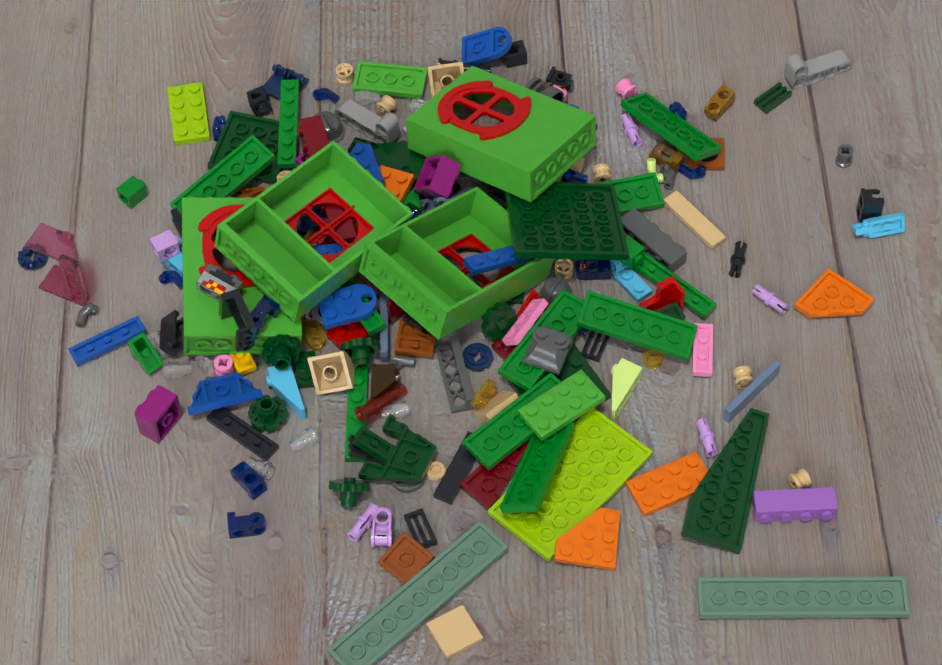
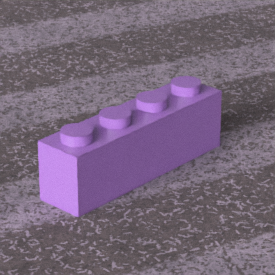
[752,487,838,523]

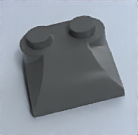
[523,326,573,375]

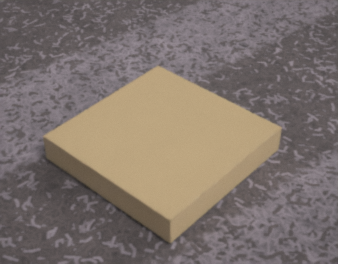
[426,605,483,660]

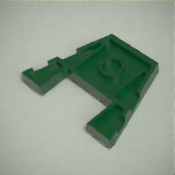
[358,414,437,482]

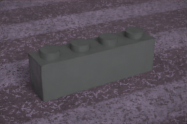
[621,208,687,273]

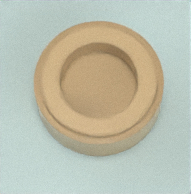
[426,461,446,482]

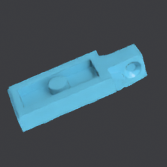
[852,212,905,238]
[609,260,653,303]

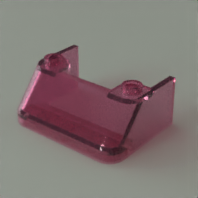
[25,223,90,306]

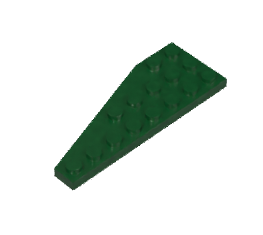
[680,408,769,554]

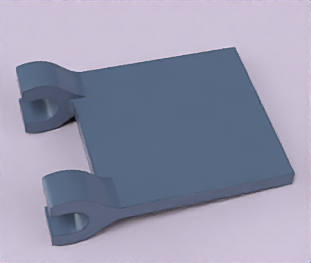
[420,187,480,213]

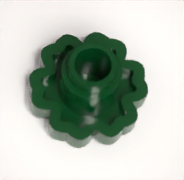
[481,302,517,341]
[261,334,301,370]
[341,338,381,368]
[248,395,289,433]
[329,477,370,507]

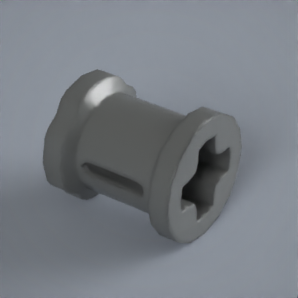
[835,144,854,168]

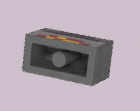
[197,264,243,301]

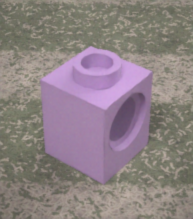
[150,230,181,263]

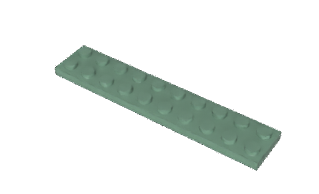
[327,521,508,665]
[697,576,910,619]

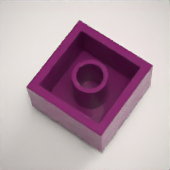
[413,155,461,200]
[134,385,183,444]

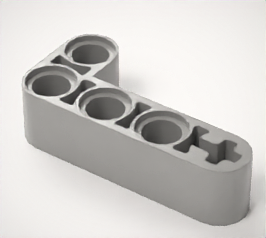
[784,49,853,89]
[335,99,400,143]

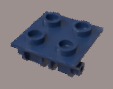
[263,64,309,99]

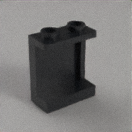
[219,289,256,352]

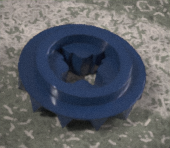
[17,243,48,270]
[462,343,493,371]

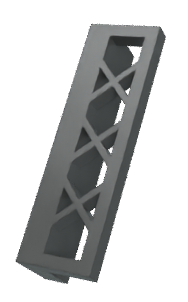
[435,335,474,414]

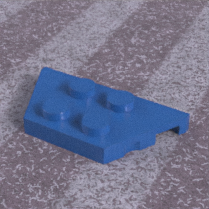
[187,372,263,416]

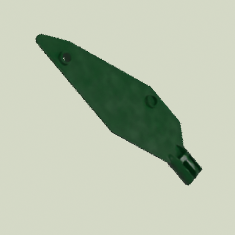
[347,137,471,180]

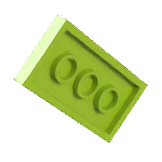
[167,82,211,146]

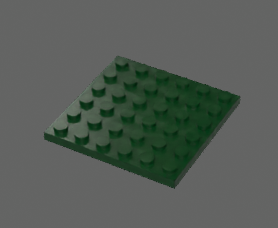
[504,182,629,261]

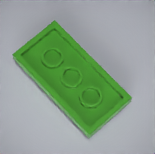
[352,61,428,99]
[518,370,605,441]

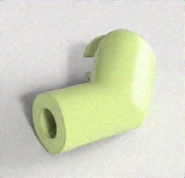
[647,158,664,183]

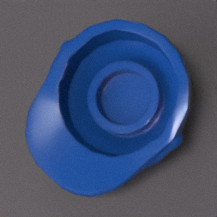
[297,206,325,232]

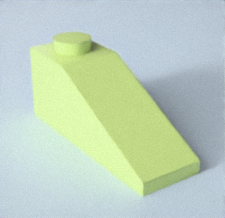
[611,358,643,421]

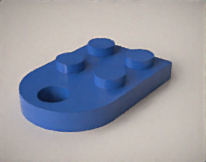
[462,27,512,65]
[319,284,378,330]

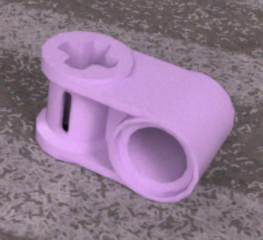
[371,507,393,548]

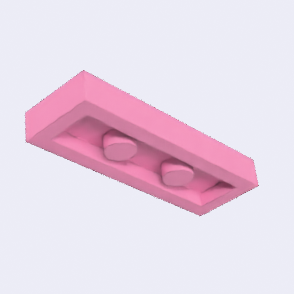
[502,298,548,346]
[692,323,713,377]

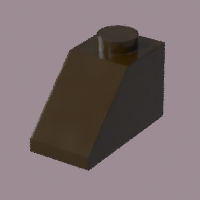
[370,364,400,407]

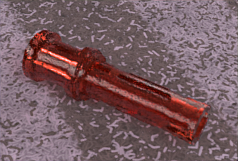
[355,383,407,423]

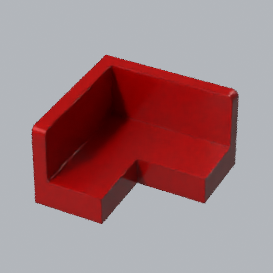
[639,276,685,312]

